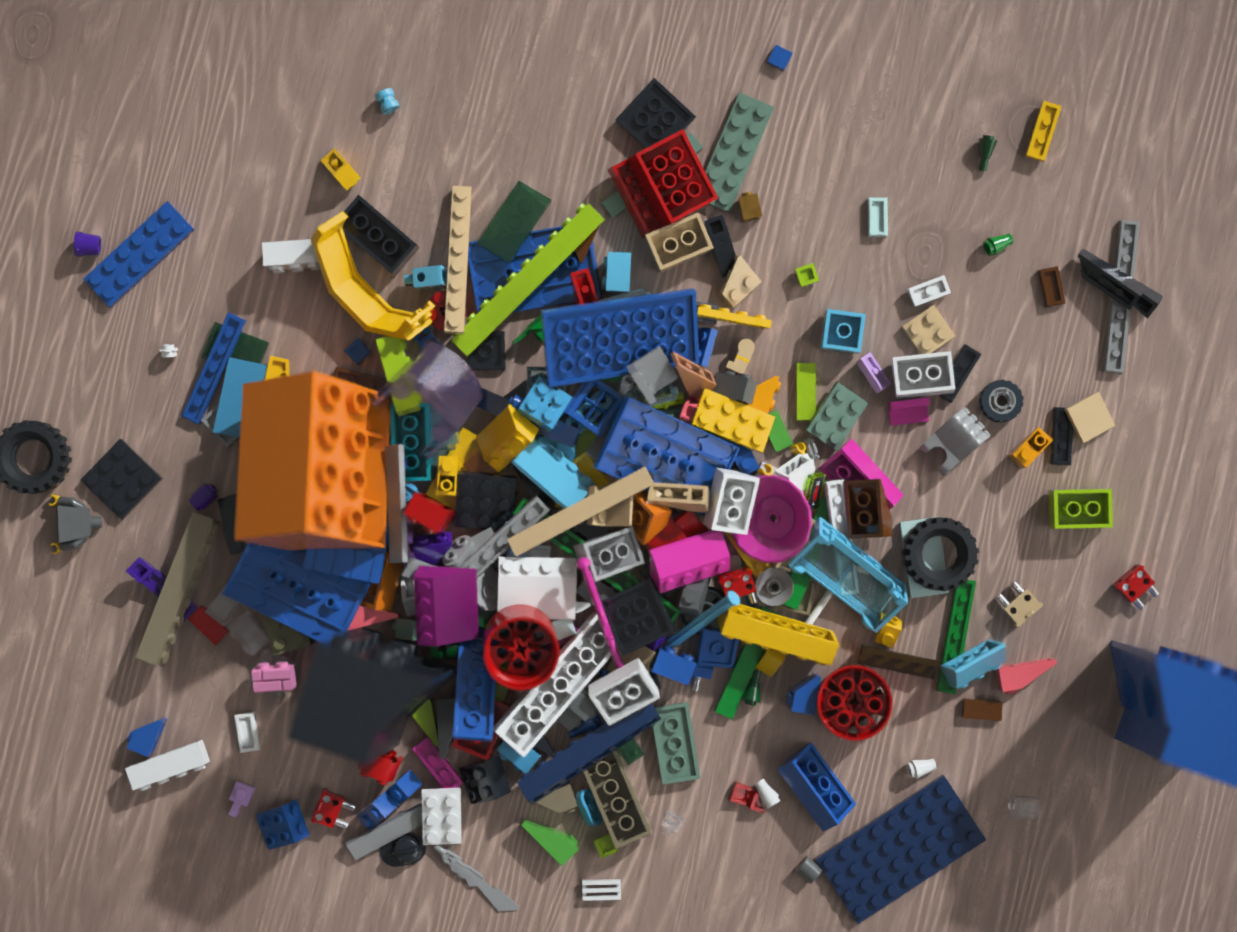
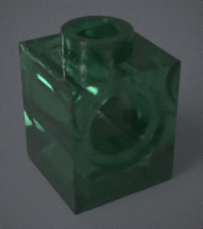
[618,737,644,765]

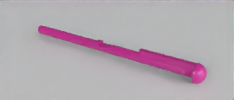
[576,557,624,669]

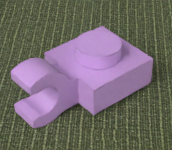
[228,781,255,818]

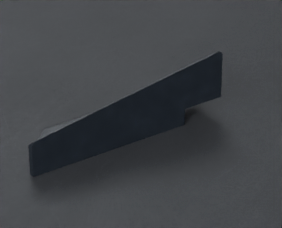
[1077,249,1163,319]

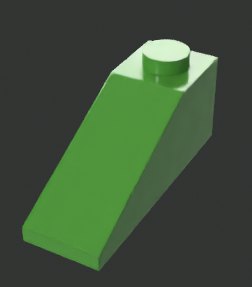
[521,819,579,866]

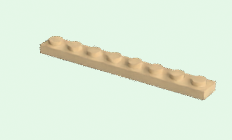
[444,186,472,334]

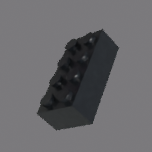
[343,194,419,276]

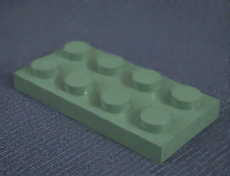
[653,702,700,785]

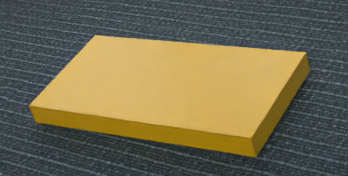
[426,428,482,511]

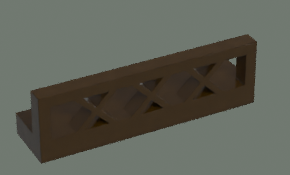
[858,644,940,679]

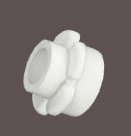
[159,344,178,357]

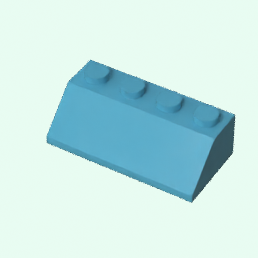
[511,434,596,509]

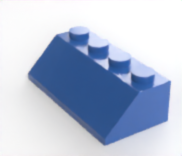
[777,742,856,831]

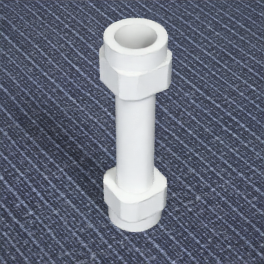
[611,375,634,404]

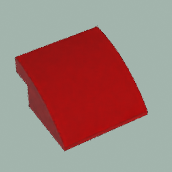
[608,129,718,238]

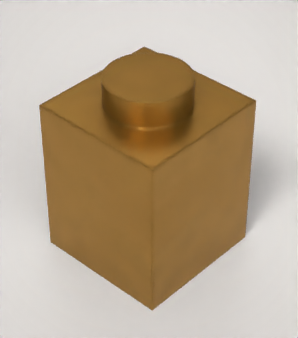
[737,192,762,223]

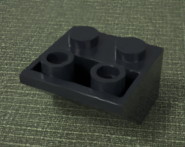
[459,756,511,804]

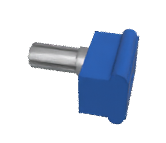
[692,665,714,691]

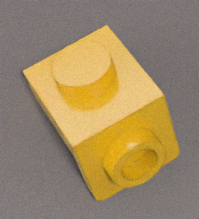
[875,614,902,648]

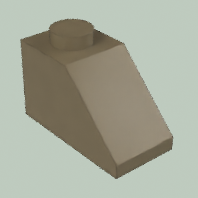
[536,782,578,814]

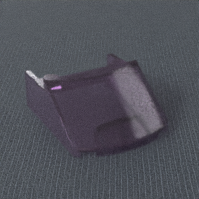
[369,341,483,459]

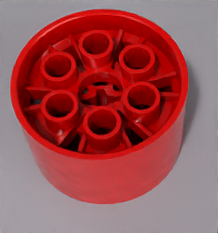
[483,604,560,690]
[817,665,893,741]

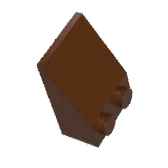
[844,479,893,539]

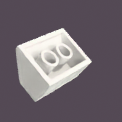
[703,468,760,535]

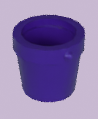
[74,231,101,257]

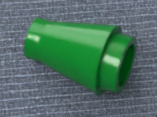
[983,233,1013,256]

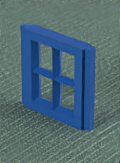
[563,380,625,438]

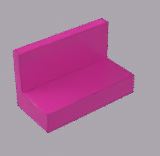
[888,397,930,426]

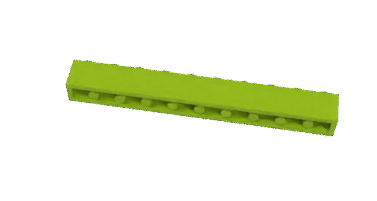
[451,203,605,356]

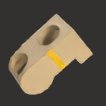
[725,339,755,375]

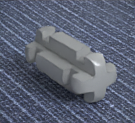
[803,437,820,460]

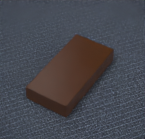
[1038,266,1066,308]
[962,698,1003,721]

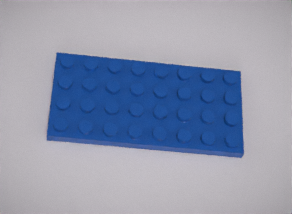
[541,288,699,387]

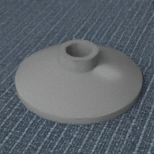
[755,567,794,606]

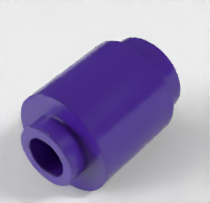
[189,483,218,511]

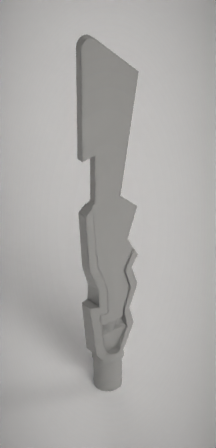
[433,844,519,911]

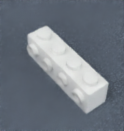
[125,740,210,791]

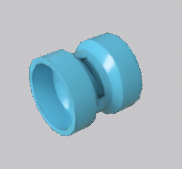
[375,88,400,114]

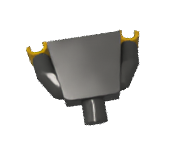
[48,494,102,554]

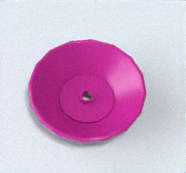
[731,475,812,563]

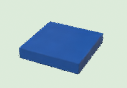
[696,627,739,668]

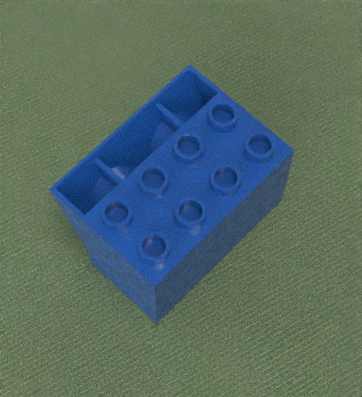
[1110,640,1237,788]

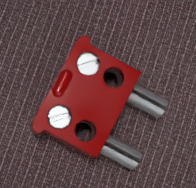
[1112,564,1159,610]
[718,566,757,604]
[311,788,356,829]

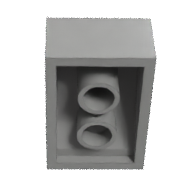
[573,526,645,583]

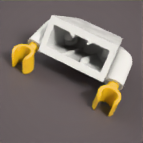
[758,442,815,494]

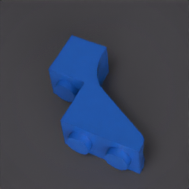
[357,770,423,830]

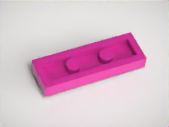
[413,737,464,788]

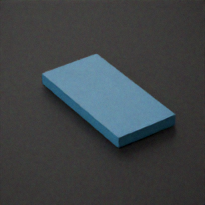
[213,357,268,438]

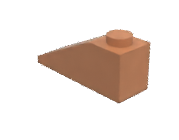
[671,352,717,399]

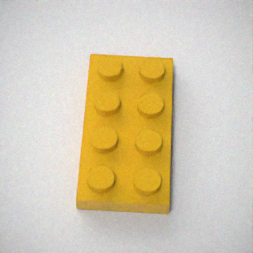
[691,388,775,453]

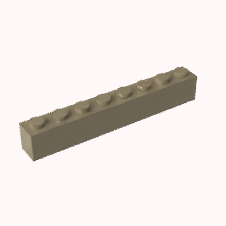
[135,512,220,667]

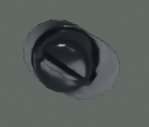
[380,833,426,867]

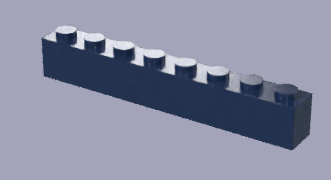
[517,703,662,805]

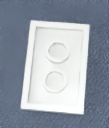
[422,788,462,845]

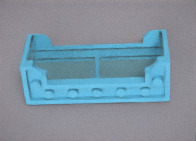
[788,517,908,633]

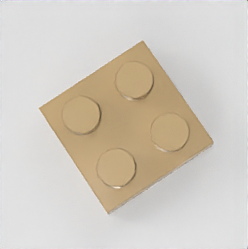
[901,305,955,354]

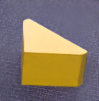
[756,648,786,677]

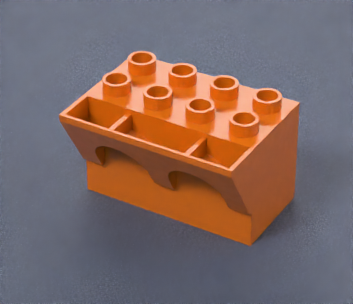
[235,371,391,551]

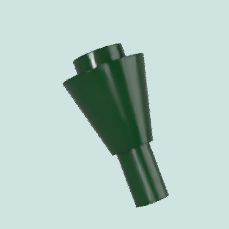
[978,135,997,171]
[742,670,762,706]

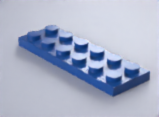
[83,201,195,307]
[452,627,498,742]

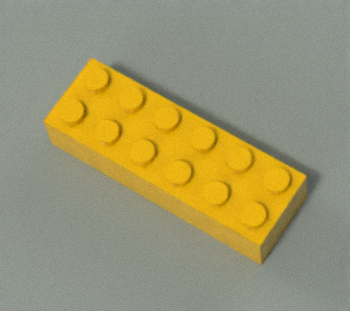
[717,604,839,666]

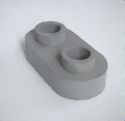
[443,535,474,568]

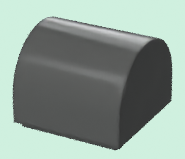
[795,856,822,884]

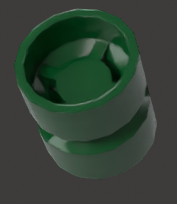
[430,642,459,660]

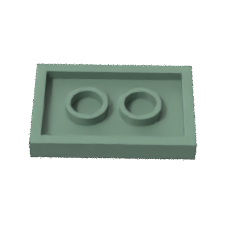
[805,382,868,451]

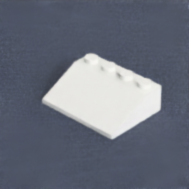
[497,557,577,620]

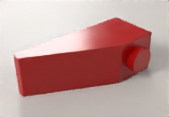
[570,268,599,305]

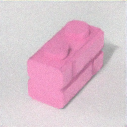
[252,661,297,693]

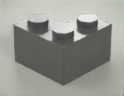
[557,689,598,732]

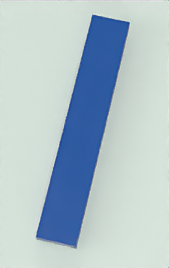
[181,312,247,425]

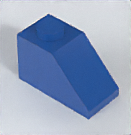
[126,718,167,757]

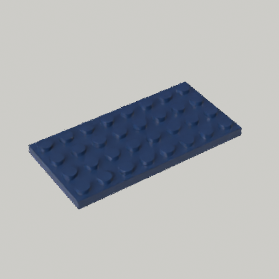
[815,774,986,924]

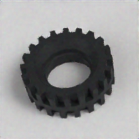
[0,420,72,494]
[901,517,979,591]

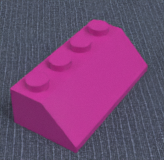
[819,439,903,510]
[650,530,730,593]

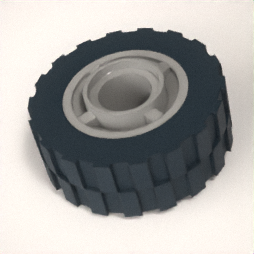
[979,379,1024,423]

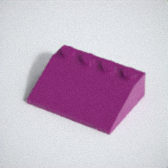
[414,566,479,646]

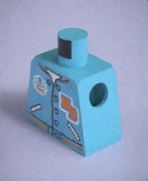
[404,265,448,290]

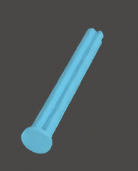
[667,591,740,647]

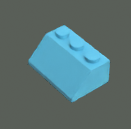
[940,639,1006,689]

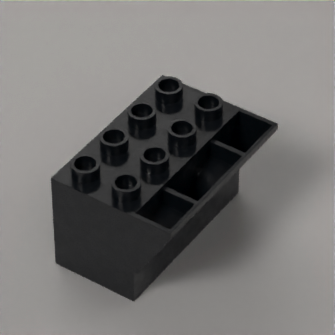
[287,627,457,764]

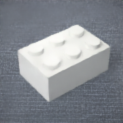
[262,239,321,274]
[892,351,955,399]
[588,658,660,725]

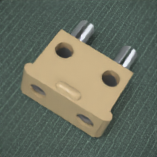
[996,581,1043,627]

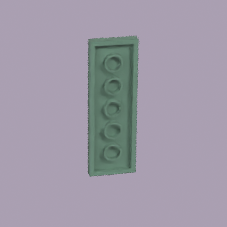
[705,92,774,213]

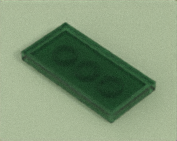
[477,181,551,264]

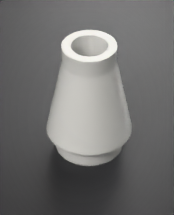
[906,759,936,779]
[755,779,780,809]

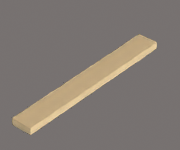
[507,466,654,556]

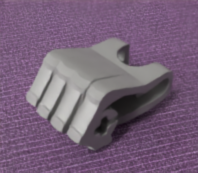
[919,407,991,475]

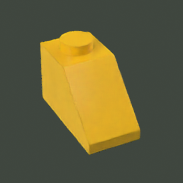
[320,148,361,191]

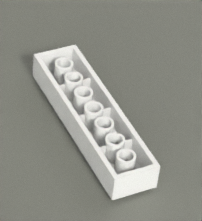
[493,612,618,757]

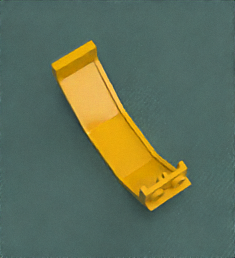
[311,211,435,340]

